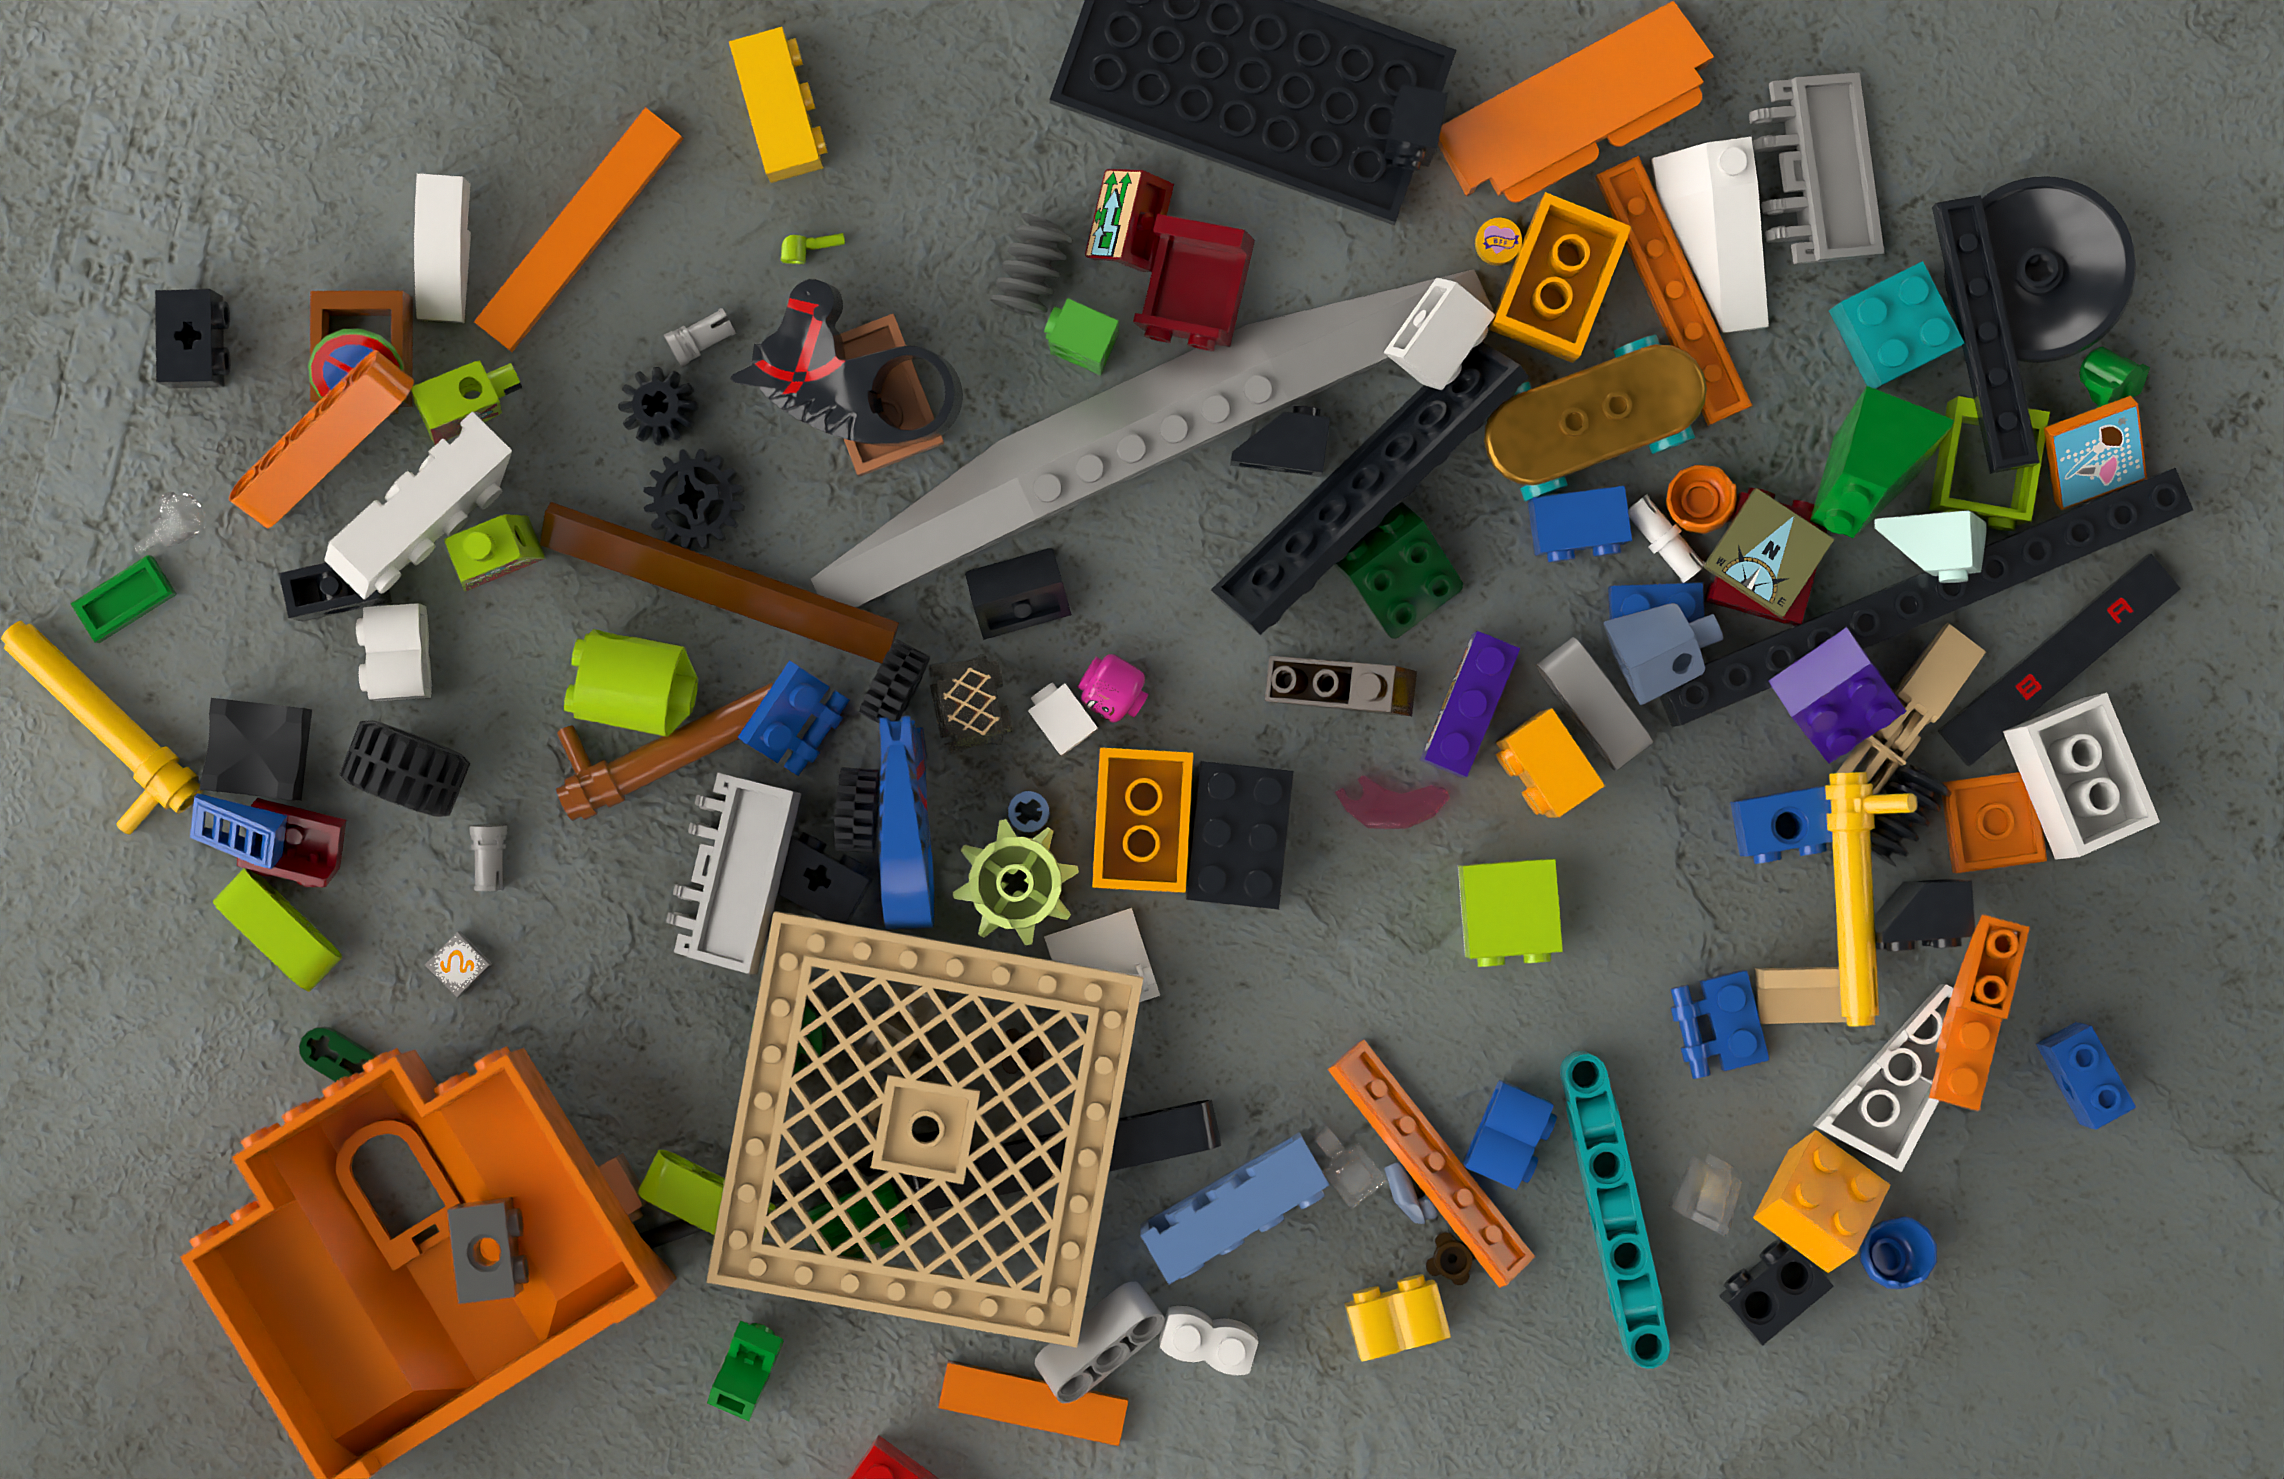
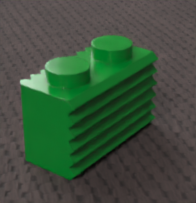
[806,1177,913,1259]

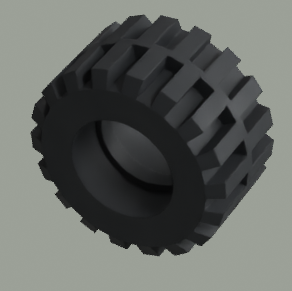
[339,720,471,817]

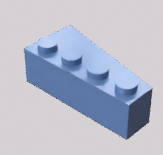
[1140,1132,1329,1284]

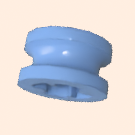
[1008,791,1050,832]

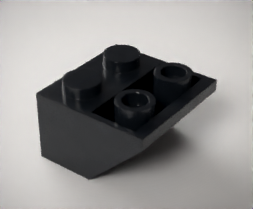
[1875,879,1975,951]

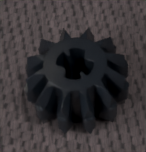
[618,367,699,446]

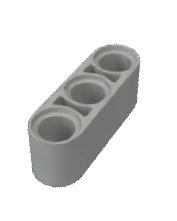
[1536,637,1653,771]
[1034,1282,1165,1403]

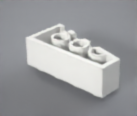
[325,411,512,600]
[1813,984,1954,1172]

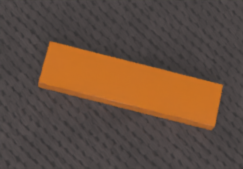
[938,1360,1129,1446]

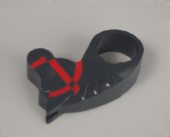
[730,279,963,446]

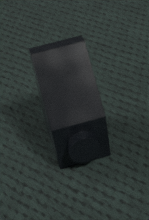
[1230,406,1330,477]

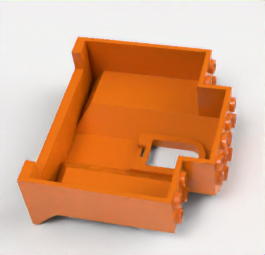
[180,1046,677,1479]

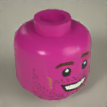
[1077,654,1149,723]

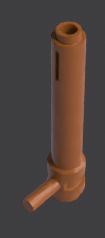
[556,682,773,821]

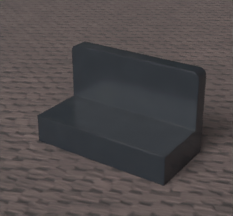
[965,548,1072,640]

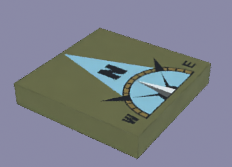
[1703,488,1834,618]

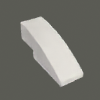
[414,174,471,323]

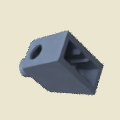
[1603,603,1723,705]

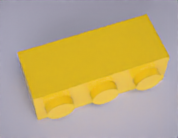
[729,27,828,183]

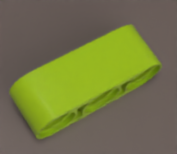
[213,868,342,992]
[638,1149,777,1240]

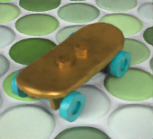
[1484,335,1707,502]

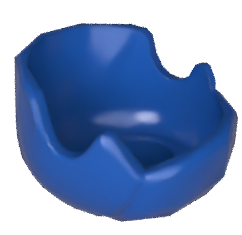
[1860,1216,1937,1289]

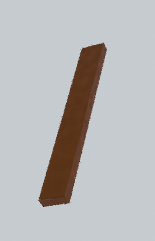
[540,502,899,664]

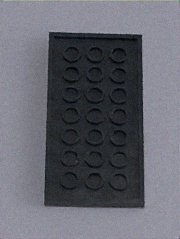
[1049,0,1457,225]

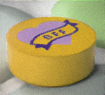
[1475,217,1522,266]

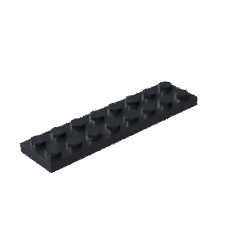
[1211,342,1529,635]

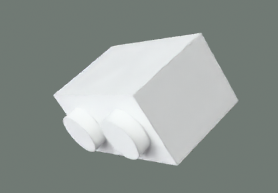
[1383,277,1495,390]

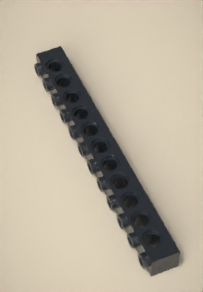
[1659,468,2194,727]

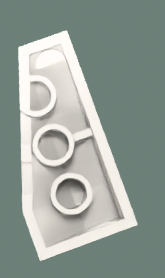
[1651,137,1769,334]

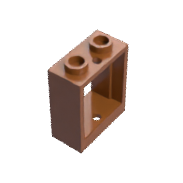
[310,290,413,415]

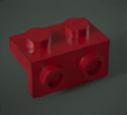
[237,798,347,887]

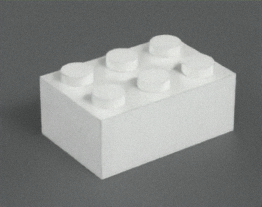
[2003,693,2160,860]

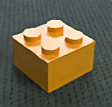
[1495,708,1605,818]
[1753,1130,1891,1273]

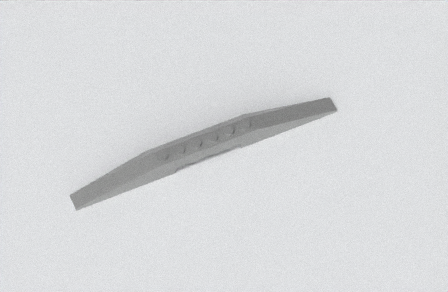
[811,269,1494,608]

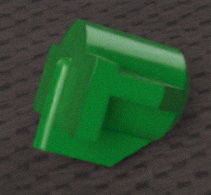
[2079,346,2150,408]

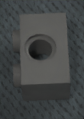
[447,1197,529,1304]

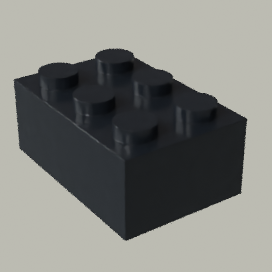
[1186,761,1294,910]

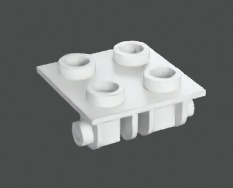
[1044,908,1160,1022]

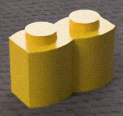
[1344,1274,1451,1361]

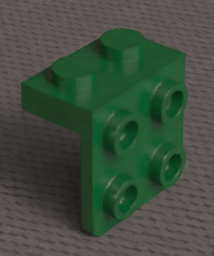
[1334,502,1463,639]

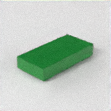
[70,555,177,643]

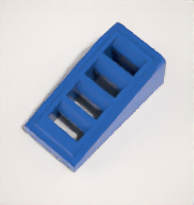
[190,793,287,869]

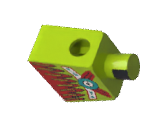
[411,360,522,445]
[444,514,546,591]

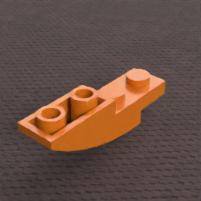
[1929,915,2030,1111]

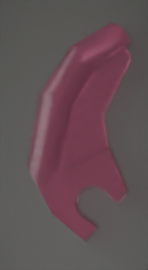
[1334,776,1450,829]

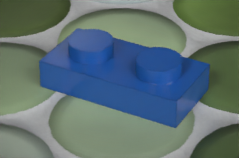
[1608,583,1704,623]

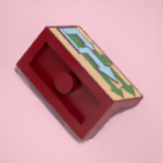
[1085,169,1174,272]

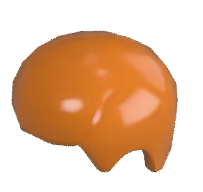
[1666,465,1737,534]

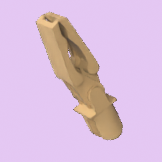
[1837,623,1986,795]

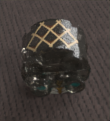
[928,654,1012,755]

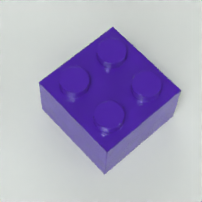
[1769,627,1907,764]

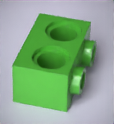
[1044,298,1119,376]

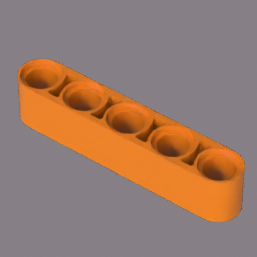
[229,350,414,528]

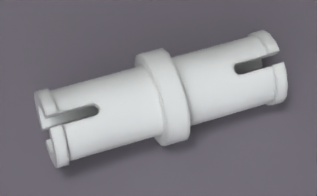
[1628,494,1705,583]

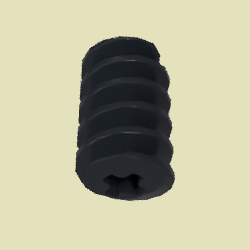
[1870,765,1952,867]

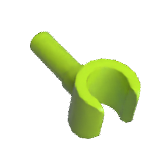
[781,233,845,264]

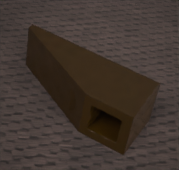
[1265,656,1417,717]

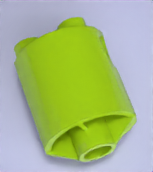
[564,629,699,737]

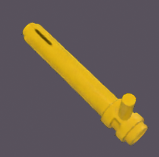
[1,621,204,835]
[1825,772,1917,1026]

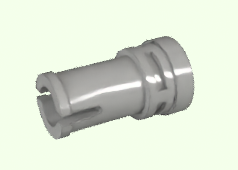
[664,308,736,367]
[470,824,507,891]

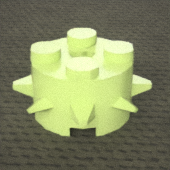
[953,819,1079,946]

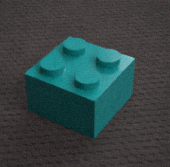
[1829,261,1965,389]

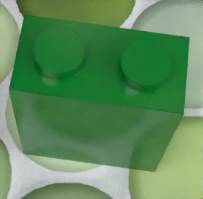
[1810,386,1954,538]

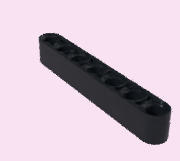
[902,1099,1222,1213]

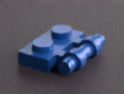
[738,660,850,776]
[1671,970,1769,1079]

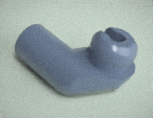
[1384,1162,1439,1224]

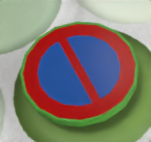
[308,329,403,399]

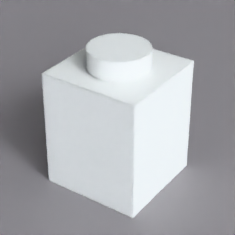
[1028,682,1098,756]

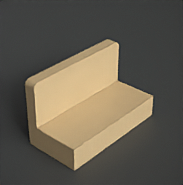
[1755,967,1847,1024]

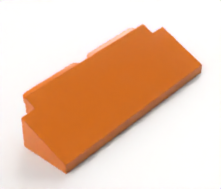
[1438,0,1714,203]

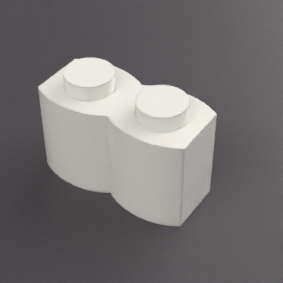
[356,603,432,701]
[1159,1306,1259,1375]

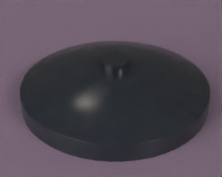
[1944,176,2136,363]

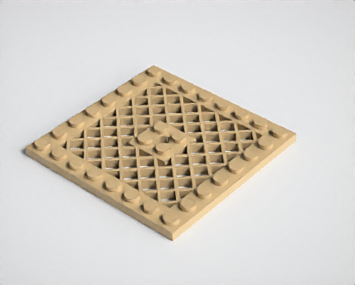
[706,911,1143,1347]

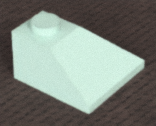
[1875,511,1987,583]

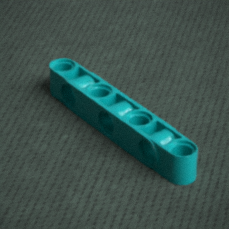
[1560,1051,1670,1369]

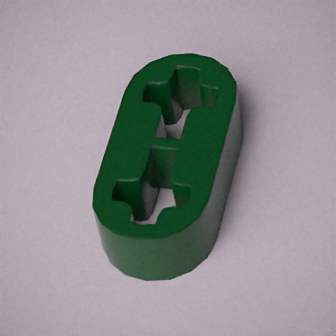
[299,1027,377,1082]

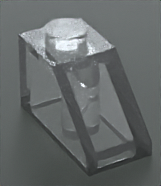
[1669,1154,1742,1237]

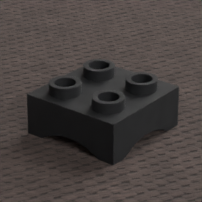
[200,698,312,800]

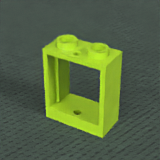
[1929,396,2050,531]

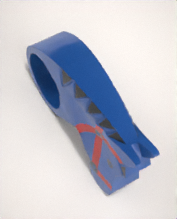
[879,716,935,930]

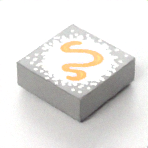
[425,932,492,997]

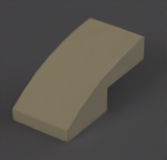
[858,983,949,1075]

